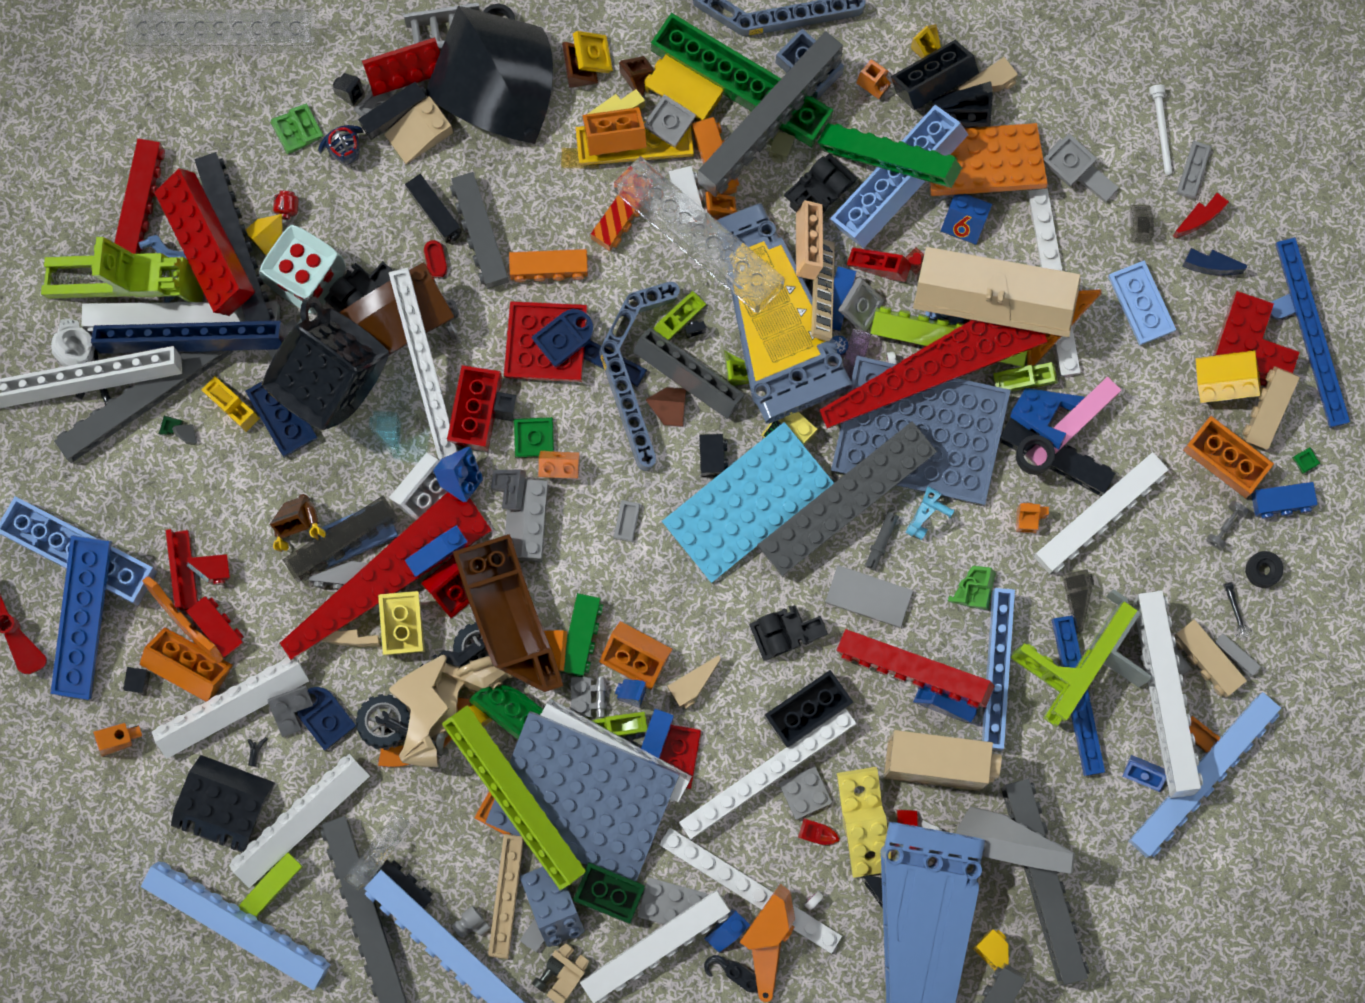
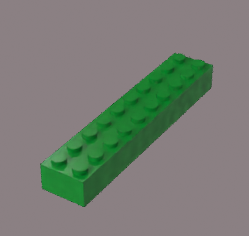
[651,12,833,148]

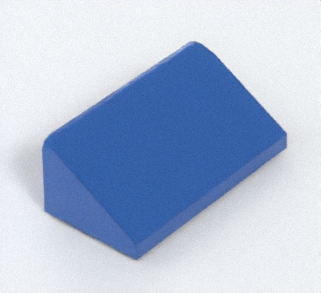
[1122,755,1166,792]

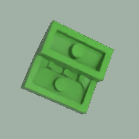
[270,103,323,154]

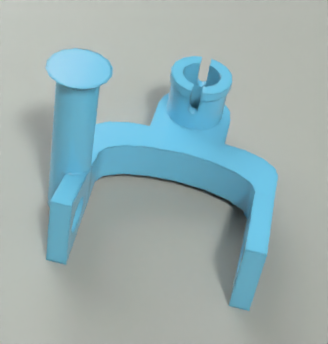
[905,486,955,540]

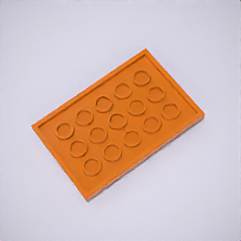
[929,123,1047,196]

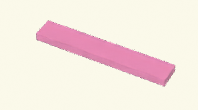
[1025,376,1121,466]

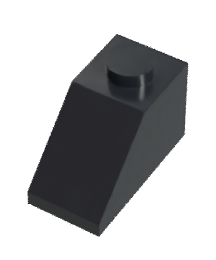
[332,73,364,106]

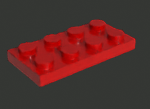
[362,37,440,96]

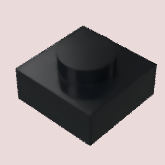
[685,320,706,338]

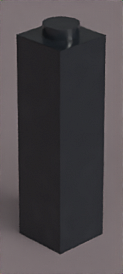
[358,82,428,140]
[405,173,462,243]

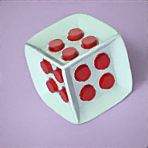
[259,225,346,314]

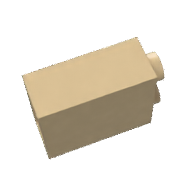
[884,730,1002,791]

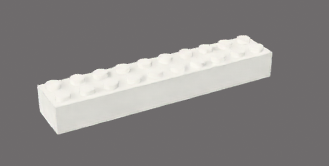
[1133,591,1203,799]

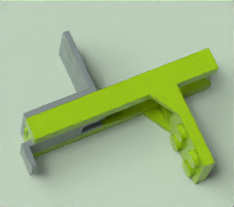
[1010,589,1152,727]

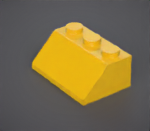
[1196,351,1261,403]

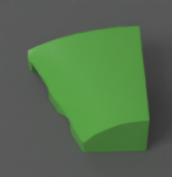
[948,566,996,610]

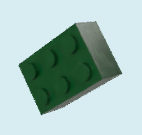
[573,863,646,925]

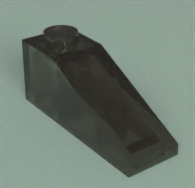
[1062,569,1094,634]

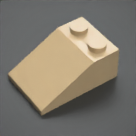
[384,96,453,165]

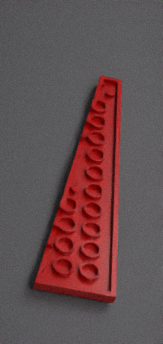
[279,492,492,661]

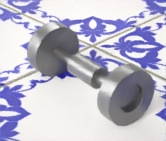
[1206,501,1249,550]

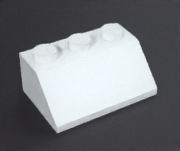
[389,453,448,521]

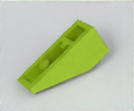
[653,291,706,341]

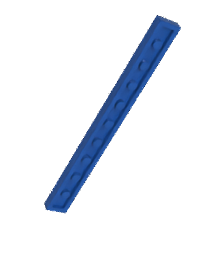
[1275,237,1350,428]

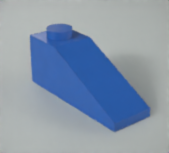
[405,525,467,577]
[615,679,647,708]

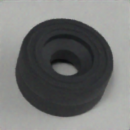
[1245,551,1284,588]

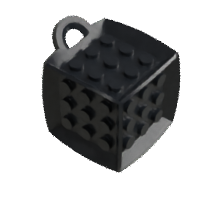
[262,297,389,430]

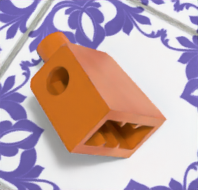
[93,723,142,757]

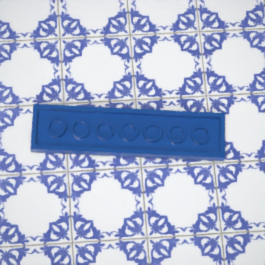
[50,535,112,700]

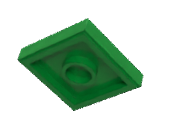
[514,417,554,458]

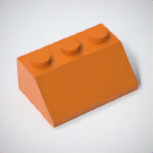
[582,107,647,156]
[599,621,673,690]

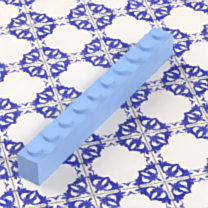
[1128,692,1281,858]
[141,861,331,991]
[364,869,525,1003]

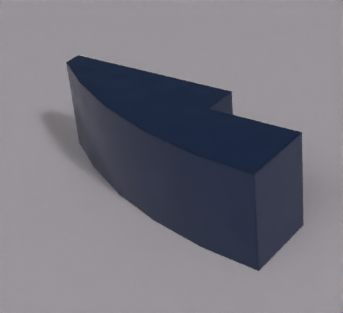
[1182,248,1248,276]

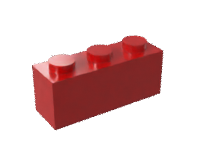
[187,596,244,658]

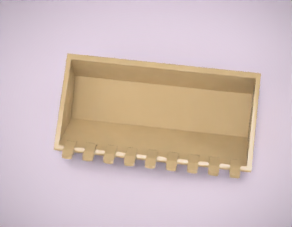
[913,247,1081,337]

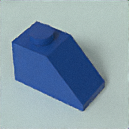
[704,909,750,953]

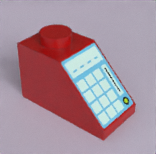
[186,554,230,585]

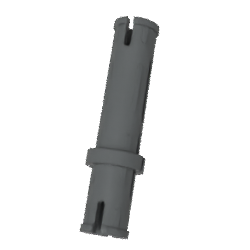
[864,512,899,571]

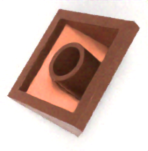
[562,42,598,88]

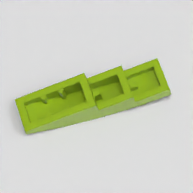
[238,852,303,918]

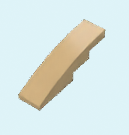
[321,629,380,647]

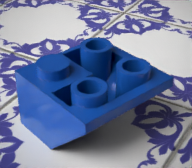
[433,447,483,502]

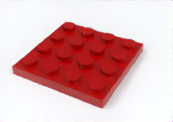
[504,301,588,382]

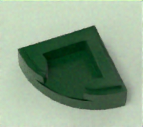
[158,416,184,436]

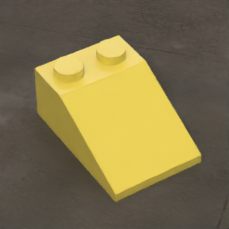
[378,591,425,656]

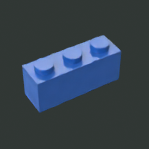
[1251,482,1318,519]

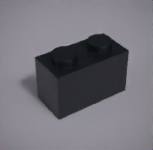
[699,434,728,477]

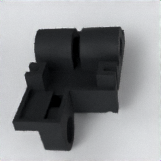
[784,153,857,213]
[324,261,394,313]
[749,605,828,661]

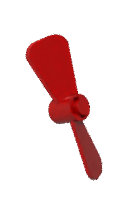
[0,594,47,674]

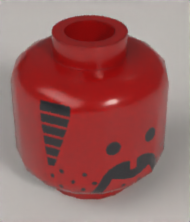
[273,190,299,220]

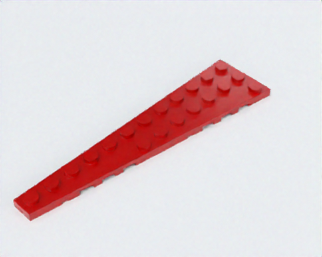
[820,320,1048,429]

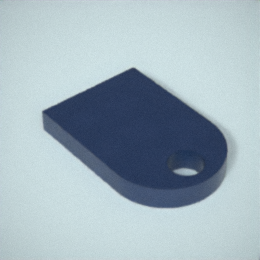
[531,309,594,368]
[297,687,357,751]

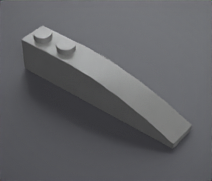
[956,807,1075,874]

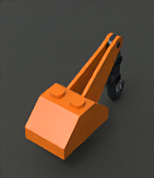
[704,884,795,1002]

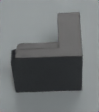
[493,392,517,421]
[123,667,151,695]

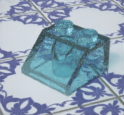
[369,411,401,459]

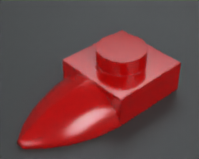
[798,818,840,845]

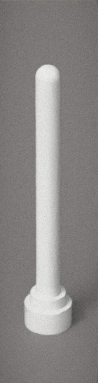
[1149,84,1172,175]

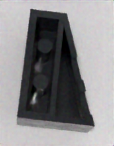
[932,81,993,126]

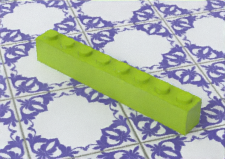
[870,306,1027,367]

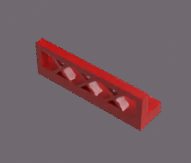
[165,529,198,611]

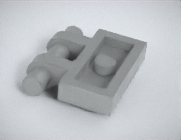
[571,677,607,718]

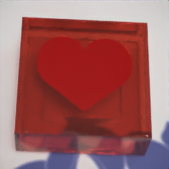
[905,247,924,275]

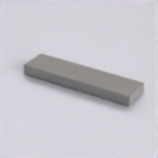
[1047,139,1119,203]

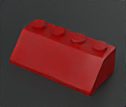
[447,365,503,452]

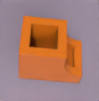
[856,59,891,99]
[1016,503,1049,533]

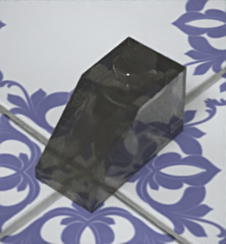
[1130,205,1154,242]

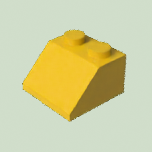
[972,929,1009,971]

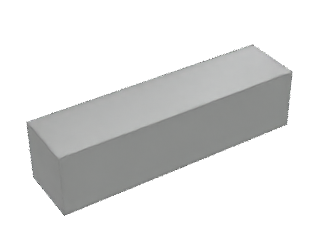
[1214,634,1261,677]

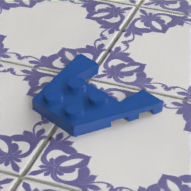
[1010,388,1085,449]

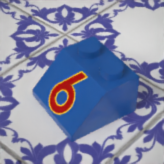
[940,194,992,245]

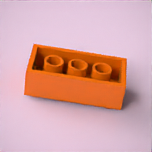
[1183,416,1274,499]

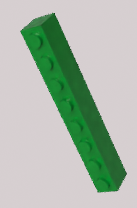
[817,123,962,188]

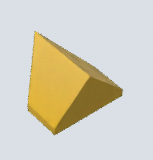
[911,24,941,59]
[246,214,282,256]

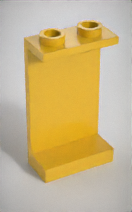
[644,54,724,122]

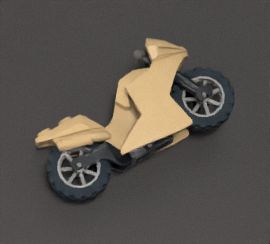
[356,622,513,767]

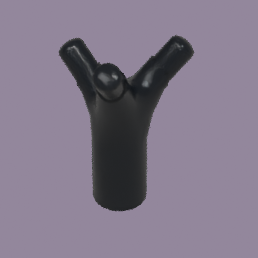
[247,737,268,767]

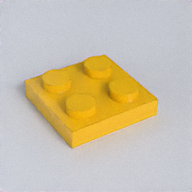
[573,31,613,73]

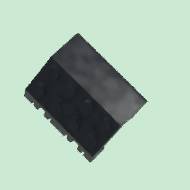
[171,755,275,853]

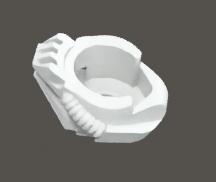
[51,318,95,367]

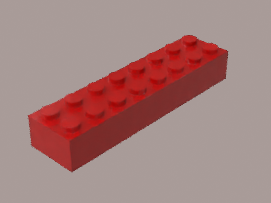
[154,168,255,316]

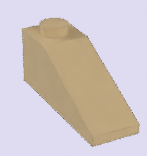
[957,57,1018,92]
[667,655,721,709]

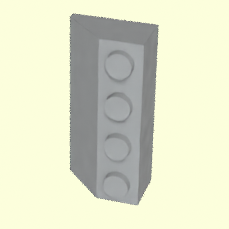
[505,479,549,562]

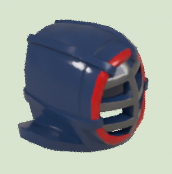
[318,125,364,166]

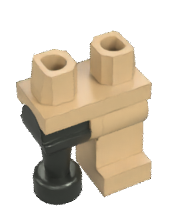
[532,943,589,1003]

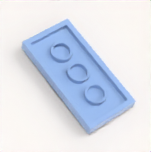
[1108,260,1176,346]

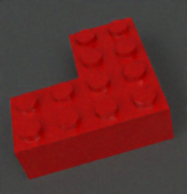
[1213,291,1300,387]

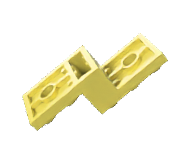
[837,767,891,878]

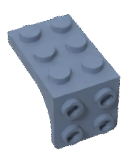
[520,867,585,947]

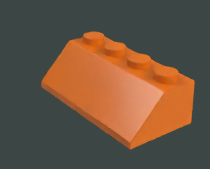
[139,627,233,702]

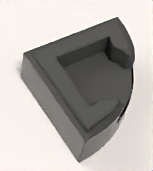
[172,424,197,445]

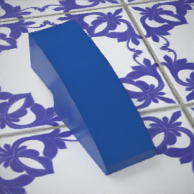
[832,266,857,331]
[641,709,674,759]

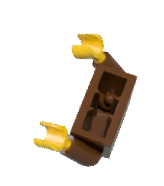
[269,494,326,552]

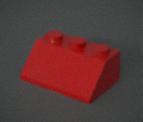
[421,545,469,619]

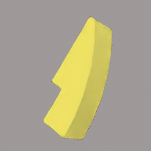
[588,89,645,114]

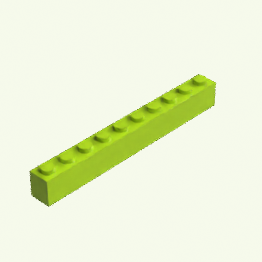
[442,705,586,890]

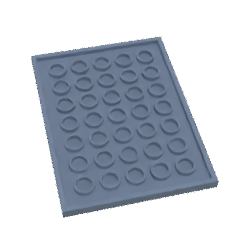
[831,356,1011,505]
[486,711,680,882]

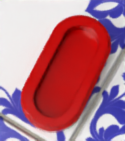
[424,240,448,278]

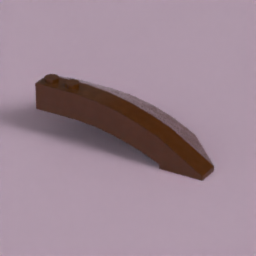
[340,262,455,356]
[453,534,563,692]

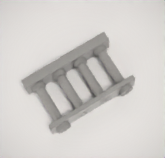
[403,3,480,52]

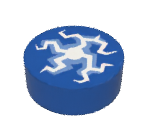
[833,335,848,356]

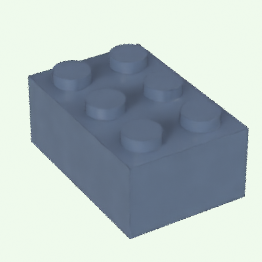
[775,29,844,100]

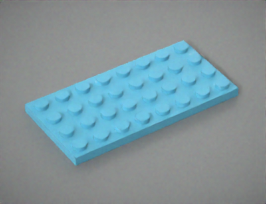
[661,422,834,583]

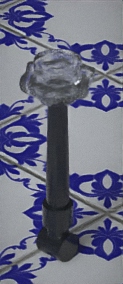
[1223,582,1253,639]

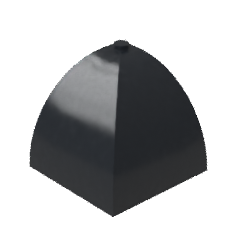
[426,6,553,144]

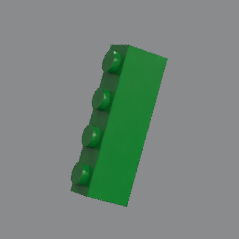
[560,593,604,677]

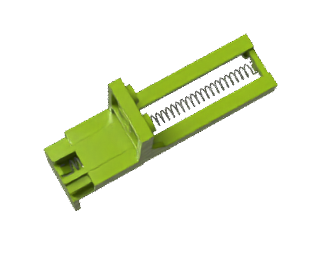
[41,237,203,302]

